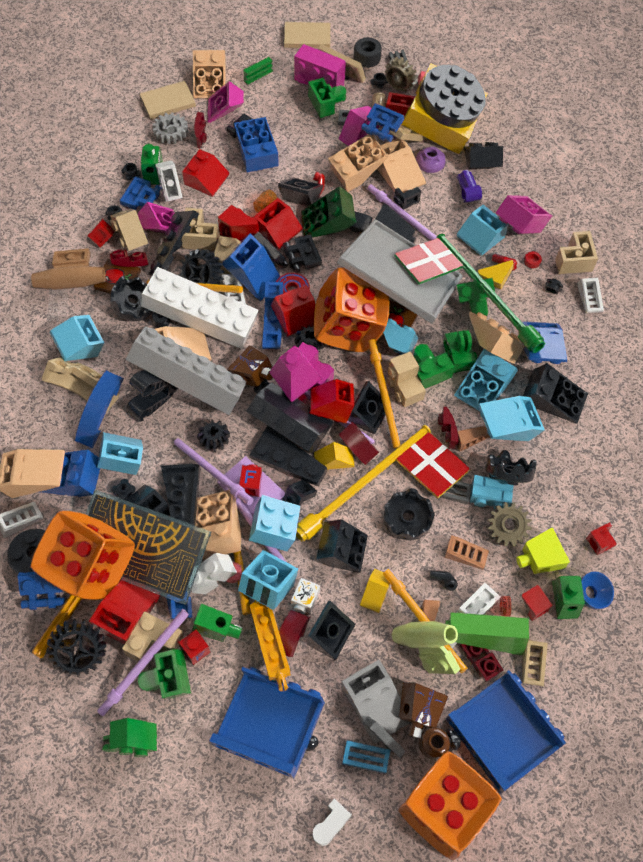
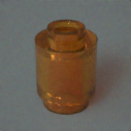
[253,189,277,213]

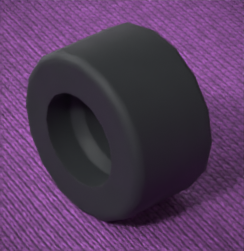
[354,37,382,68]

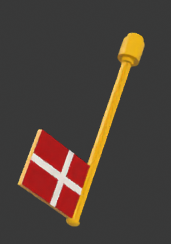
[296,425,470,542]

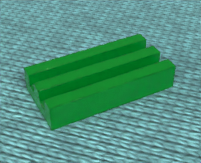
[243,57,273,85]

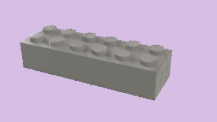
[126,326,246,415]

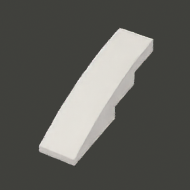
[449,583,500,649]

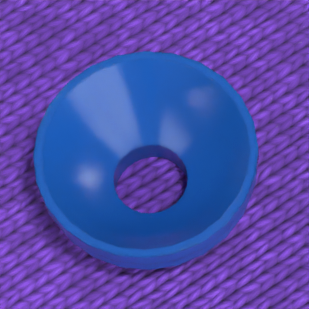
[581,571,614,610]

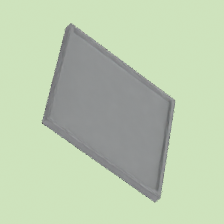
[337,219,463,324]

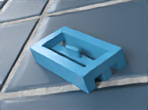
[342,741,390,774]

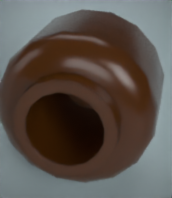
[419,728,450,759]

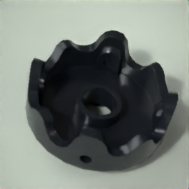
[110,276,153,321]
[485,450,537,486]
[383,488,435,541]
[7,528,45,576]

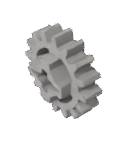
[152,112,188,144]

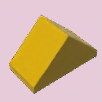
[478,260,513,290]
[314,442,354,470]
[360,569,390,613]

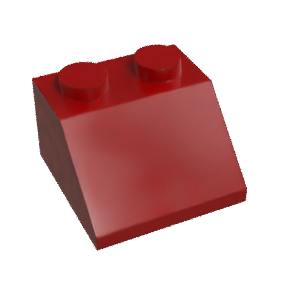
[182,149,230,197]
[271,284,316,337]

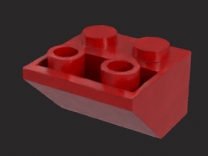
[386,92,415,117]
[254,198,302,249]
[218,204,259,242]
[310,379,354,423]

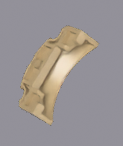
[41,358,119,414]

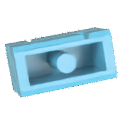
[469,475,514,509]

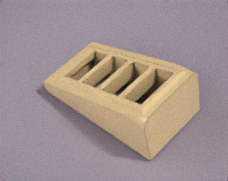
[522,640,548,686]

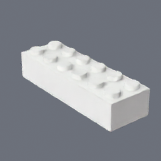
[141,267,258,349]

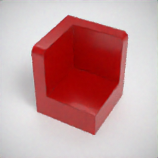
[87,219,115,248]
[586,522,617,555]
[521,585,553,621]

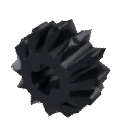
[294,324,324,352]
[197,419,230,453]

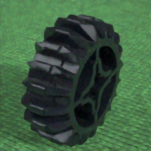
[178,249,225,285]
[46,618,106,677]

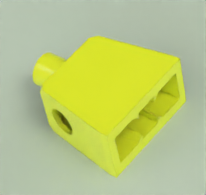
[516,528,570,574]

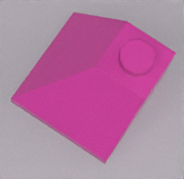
[208,81,244,123]
[137,202,175,233]
[270,345,322,402]

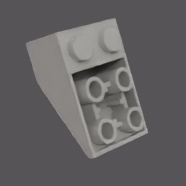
[341,660,410,744]

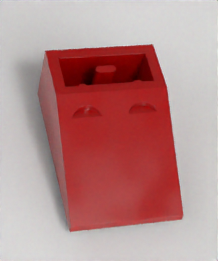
[89,577,162,645]

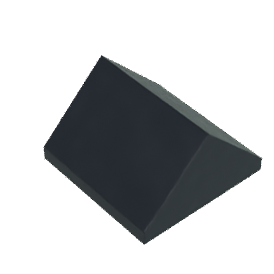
[278,177,323,206]
[349,381,385,434]
[307,601,356,660]

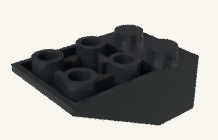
[523,363,588,424]

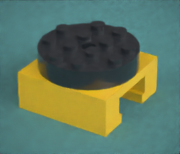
[401,63,488,154]

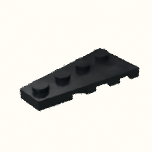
[149,210,199,276]
[249,425,327,487]
[161,464,201,530]

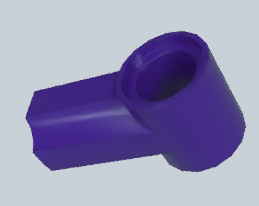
[457,170,482,203]

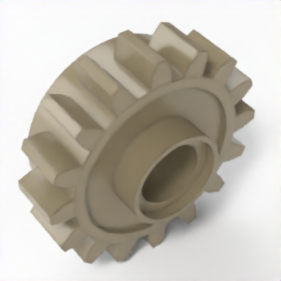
[385,57,418,92]
[487,502,532,546]

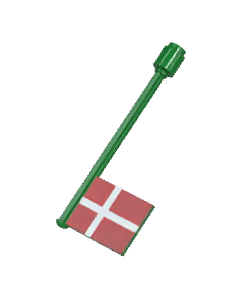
[394,233,545,353]

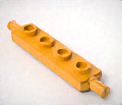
[249,600,291,691]

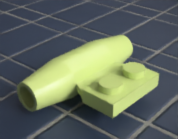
[392,621,460,674]

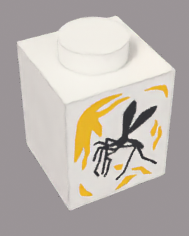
[291,578,320,614]

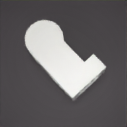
[312,799,352,846]

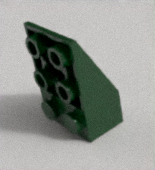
[301,186,356,238]

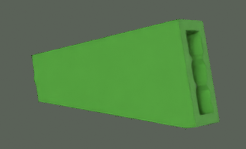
[445,612,529,655]

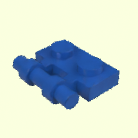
[361,103,404,142]
[120,176,161,210]
[17,572,65,610]

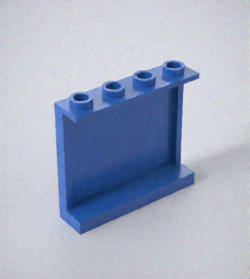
[209,667,325,779]
[446,670,566,794]

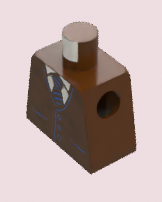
[227,345,273,387]
[399,682,448,739]

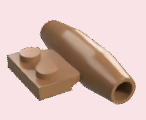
[31,248,106,290]

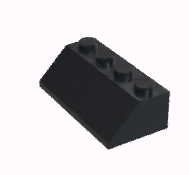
[246,382,334,454]

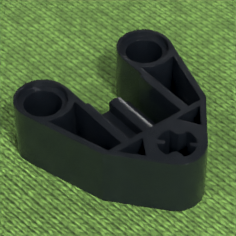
[126,370,179,422]

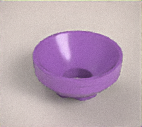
[416,147,445,173]

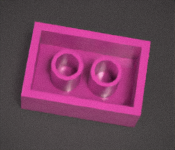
[294,44,346,88]
[496,195,552,234]

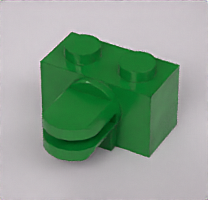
[308,78,347,118]
[457,278,495,316]
[443,330,477,373]
[413,344,455,389]
[138,649,191,699]
[102,718,157,757]

